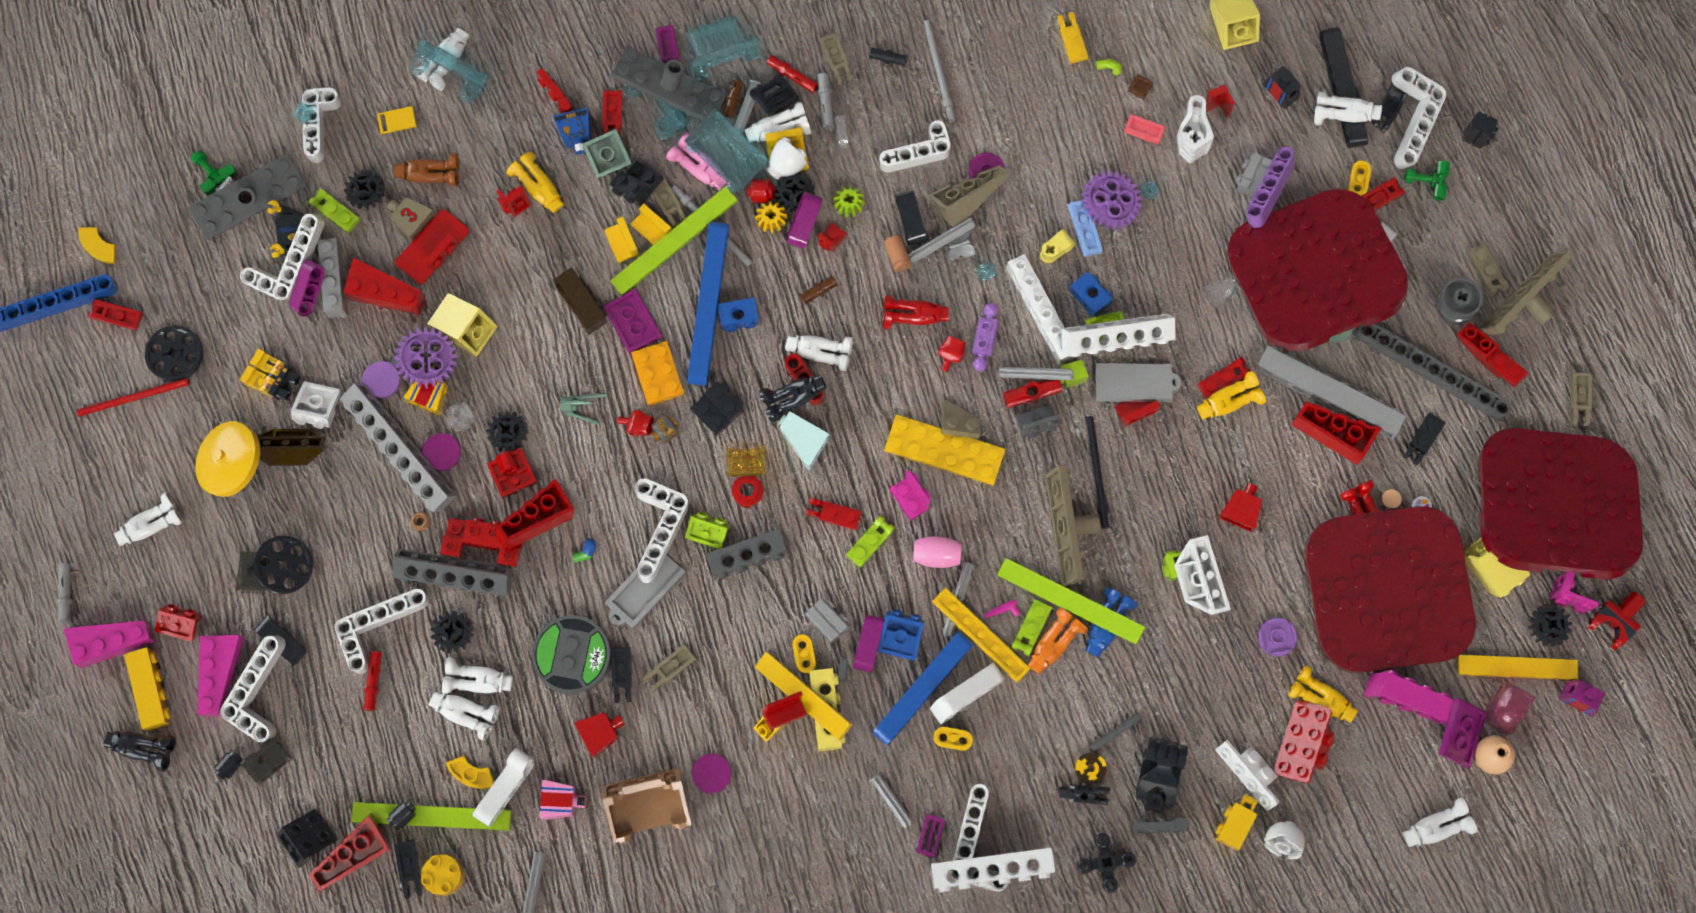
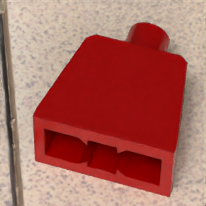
[1218,483,1262,533]
[574,712,625,758]

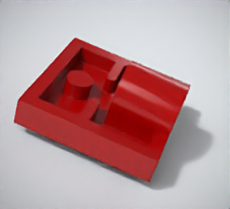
[486,448,538,499]

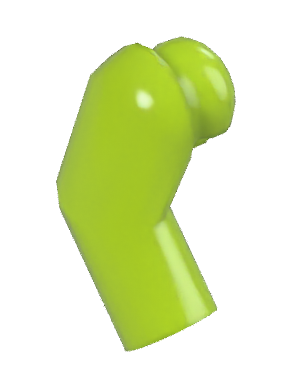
[1095,59,1122,75]

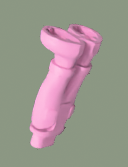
[666,133,730,191]

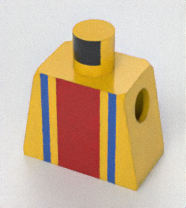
[403,367,448,416]

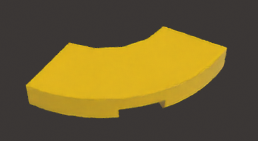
[78,227,117,264]
[445,756,495,789]

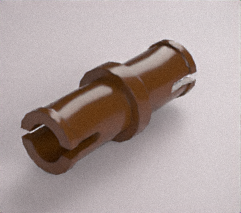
[722,79,744,118]
[800,276,838,305]

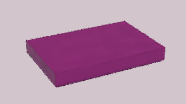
[603,288,663,355]
[1438,698,1487,769]

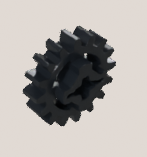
[344,169,386,210]
[775,172,815,212]
[486,410,529,452]
[1528,604,1573,647]
[430,611,474,654]

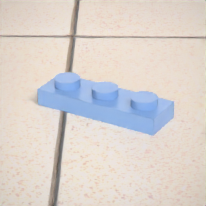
[1067,200,1103,257]

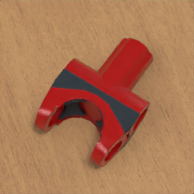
[1588,591,1646,651]

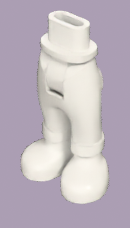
[414,28,469,91]
[1315,92,1382,125]
[745,102,812,143]
[785,335,853,371]
[114,492,183,546]
[442,657,513,694]
[429,691,499,740]
[1403,797,1477,847]

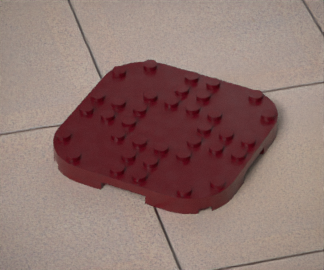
[1228,189,1408,351]
[1478,428,1643,579]
[1304,506,1476,673]

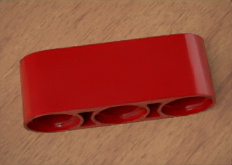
[785,354,824,405]

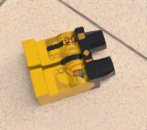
[239,348,301,401]

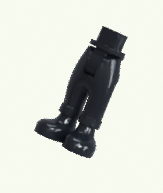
[759,375,827,422]
[103,731,176,772]

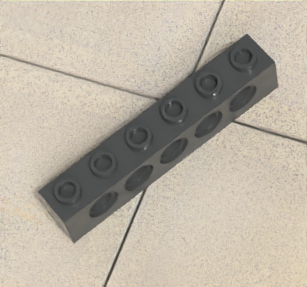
[392,548,512,596]

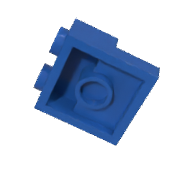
[877,609,925,661]

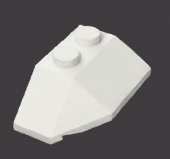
[1174,535,1231,615]

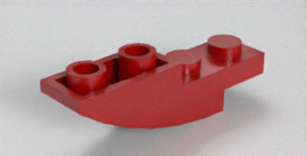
[1457,322,1528,388]

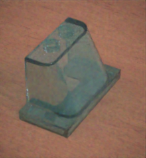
[685,16,761,79]

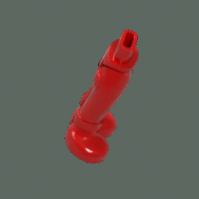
[883,295,949,330]
[1339,480,1380,515]

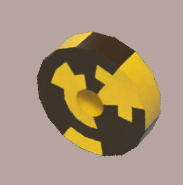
[1075,753,1107,785]

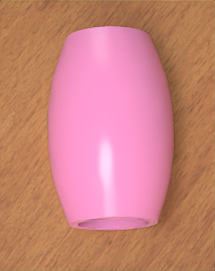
[914,536,962,568]

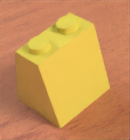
[1210,0,1260,50]
[427,293,498,357]
[1464,538,1531,598]

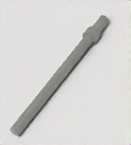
[923,20,956,122]
[671,185,753,267]

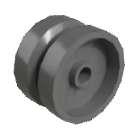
[1435,277,1483,325]

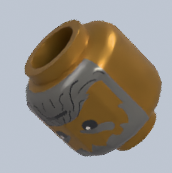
[651,415,680,443]

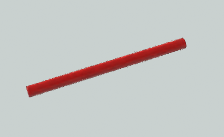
[76,378,190,417]

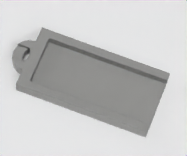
[1095,363,1182,402]
[605,552,686,630]

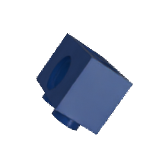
[1069,272,1112,318]
[717,297,759,332]

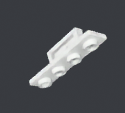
[1216,740,1280,811]

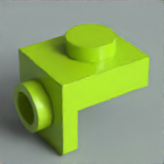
[1162,550,1182,582]

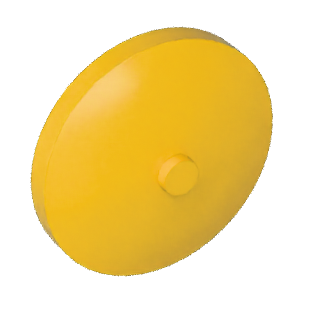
[196,421,260,497]

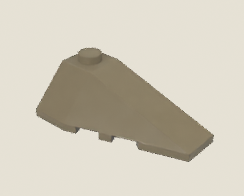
[929,165,1009,228]

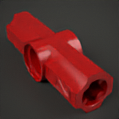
[1003,379,1062,409]

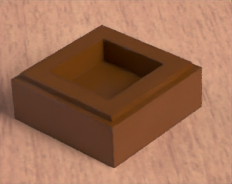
[1128,74,1153,100]

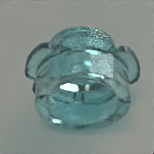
[1141,181,1159,199]

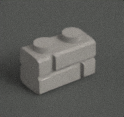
[1235,153,1272,198]
[805,598,849,644]

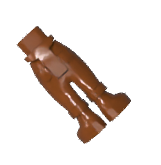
[394,153,460,187]

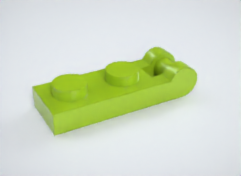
[308,188,360,234]
[846,515,896,569]
[1011,599,1052,656]

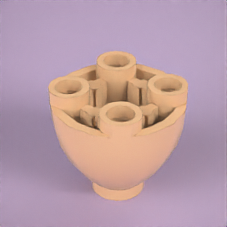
[1475,735,1515,775]

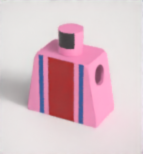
[539,780,587,820]

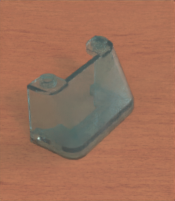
[684,108,770,194]

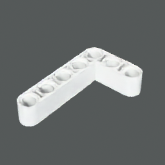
[1392,67,1446,169]
[240,214,325,300]
[635,478,688,583]
[335,589,429,674]
[221,636,285,742]
[950,784,1008,892]

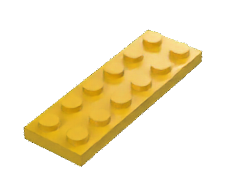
[884,414,1005,486]

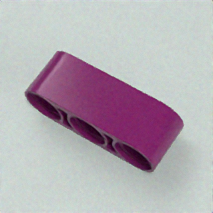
[785,191,823,249]
[289,259,325,317]
[853,614,885,673]

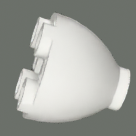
[767,137,807,179]

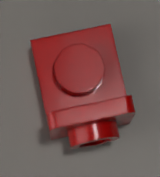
[818,223,847,252]

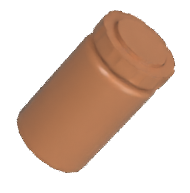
[884,235,912,272]

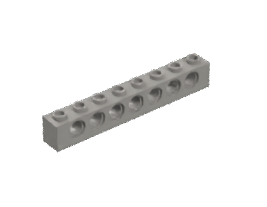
[340,383,456,512]

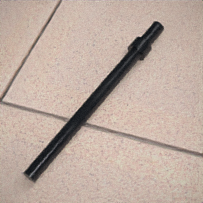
[1086,416,1110,529]

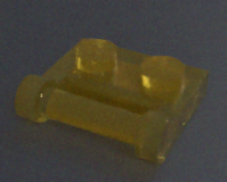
[727,446,766,477]

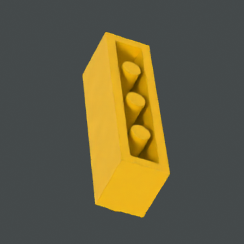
[124,647,172,731]

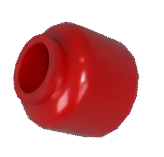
[747,179,775,203]

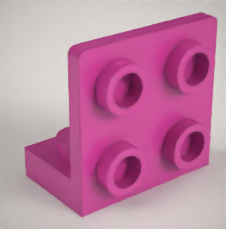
[889,470,931,521]
[1549,571,1599,614]

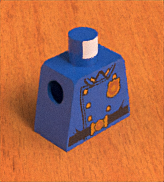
[553,108,591,155]

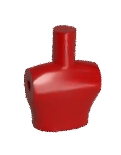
[938,336,966,372]
[617,410,654,436]

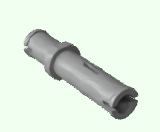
[817,73,835,129]
[56,563,73,622]

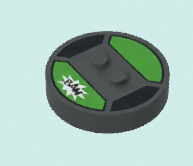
[532,615,611,695]

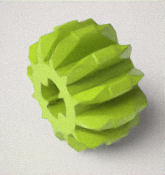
[833,185,865,218]

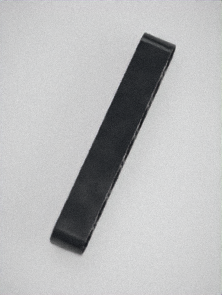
[1319,27,1368,149]

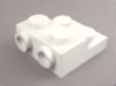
[291,381,341,429]

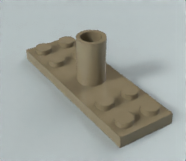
[1478,249,1574,336]
[1045,465,1100,587]

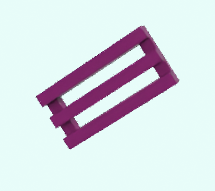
[916,814,946,858]

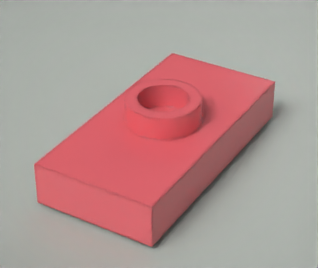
[1124,114,1165,145]

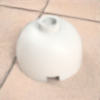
[1264,821,1305,859]

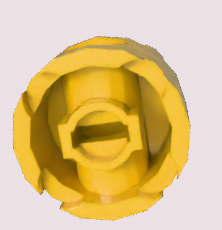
[421,854,465,896]

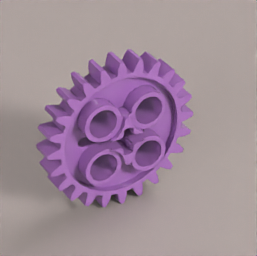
[1081,170,1142,230]
[394,327,457,389]

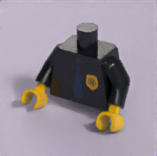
[267,200,315,258]

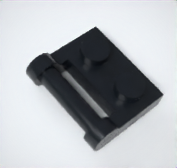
[749,74,799,117]

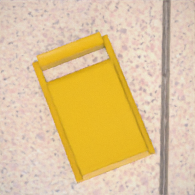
[377,106,417,134]

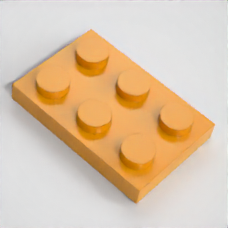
[631,341,685,406]

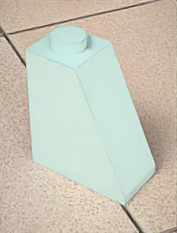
[779,411,830,470]

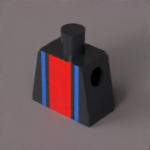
[1262,66,1301,109]

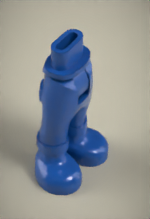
[1085,587,1138,658]

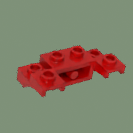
[440,518,524,568]

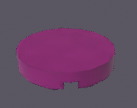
[968,153,1005,179]
[422,433,461,471]
[692,754,731,794]

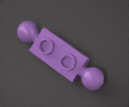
[972,303,999,371]

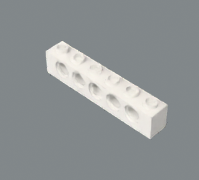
[1007,254,1076,366]
[1062,314,1175,357]
[931,848,1055,892]

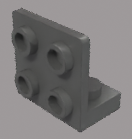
[1015,404,1061,439]

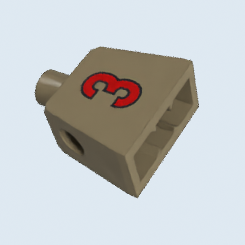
[387,198,435,242]

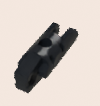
[1059,784,1111,805]

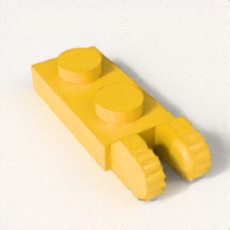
[1057,12,1088,64]

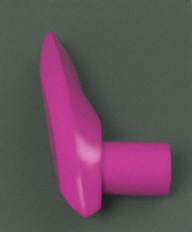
[984,600,1021,618]

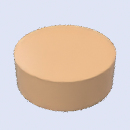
[1381,489,1402,510]

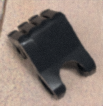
[1135,737,1188,808]

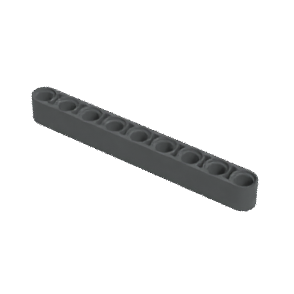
[1356,324,1511,420]

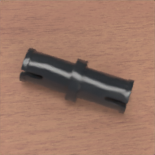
[869,47,908,67]

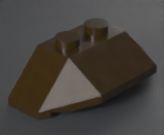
[257,428,326,466]

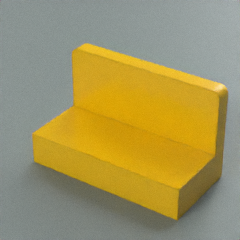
[631,204,672,245]
[604,216,639,263]

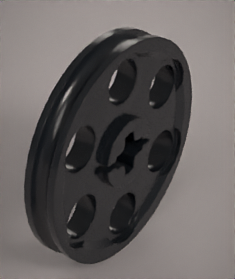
[145,325,203,382]
[253,536,313,594]

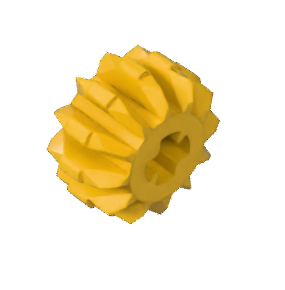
[755,201,787,234]

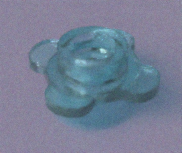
[291,102,314,123]
[977,262,996,281]

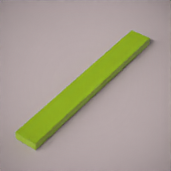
[610,186,738,295]
[997,558,1145,645]
[351,802,512,831]

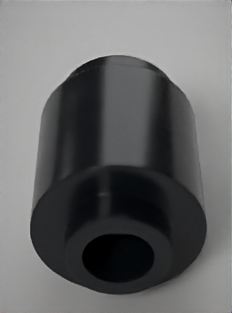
[214,750,243,780]
[386,801,417,831]

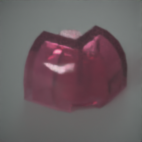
[1486,683,1536,736]

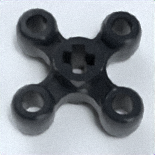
[1076,833,1136,893]

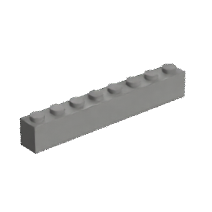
[1255,346,1406,440]

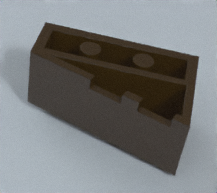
[552,267,607,335]

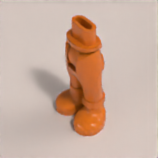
[1027,607,1088,675]

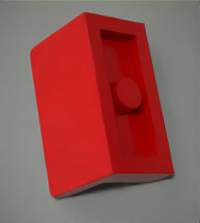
[1205,84,1235,118]
[1115,401,1160,427]
[762,691,807,730]

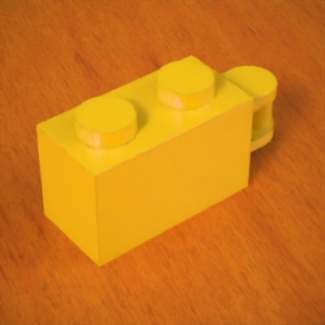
[1215,793,1258,851]

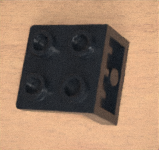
[277,809,336,868]

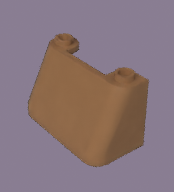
[602,769,692,844]

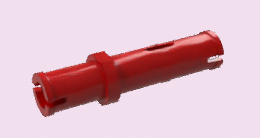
[766,55,818,93]
[363,651,382,712]

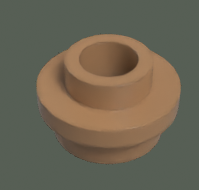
[410,512,430,531]

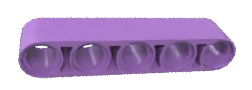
[1247,147,1296,228]

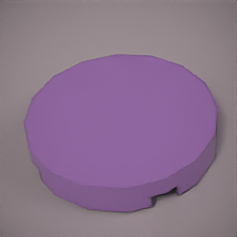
[362,361,401,399]
[1258,618,1297,657]

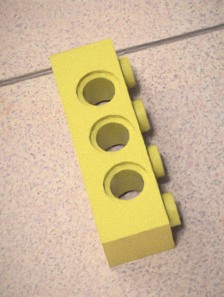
[809,668,845,751]

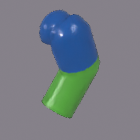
[572,538,596,563]

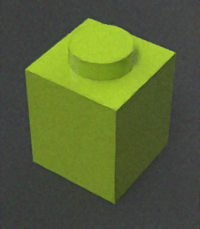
[1060,359,1088,388]

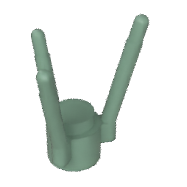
[560,393,608,425]

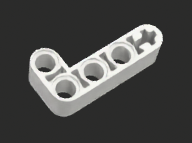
[302,88,341,163]
[879,120,950,173]
[930,663,1006,725]
[473,747,534,827]

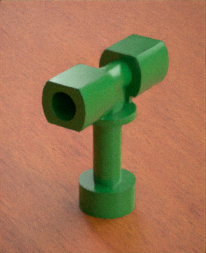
[191,150,238,196]
[1404,161,1450,201]

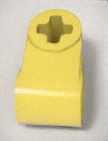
[1040,229,1076,264]

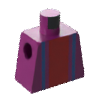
[1558,680,1605,717]

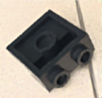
[610,161,664,206]
[690,381,744,437]

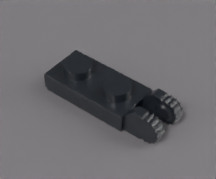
[1372,82,1408,132]
[1403,412,1446,466]
[611,647,632,703]
[394,839,423,899]

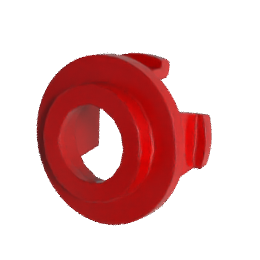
[732,475,763,508]

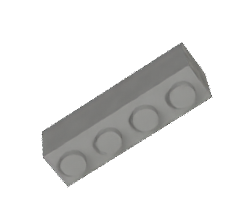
[318,238,347,318]

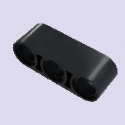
[895,191,927,245]
[253,615,308,666]

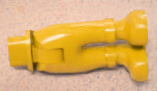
[506,151,565,214]
[1196,371,1266,420]
[1288,665,1358,723]

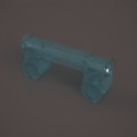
[409,38,489,103]
[624,83,690,140]

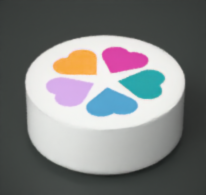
[1411,496,1432,508]

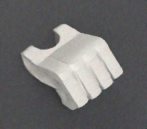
[1177,95,1214,164]

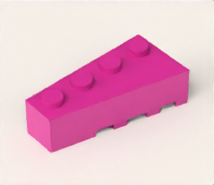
[63,621,156,668]
[197,635,245,717]
[1363,670,1454,724]

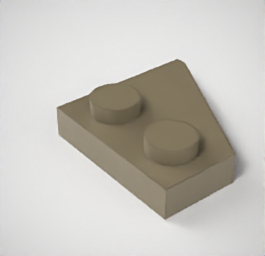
[942,400,981,439]

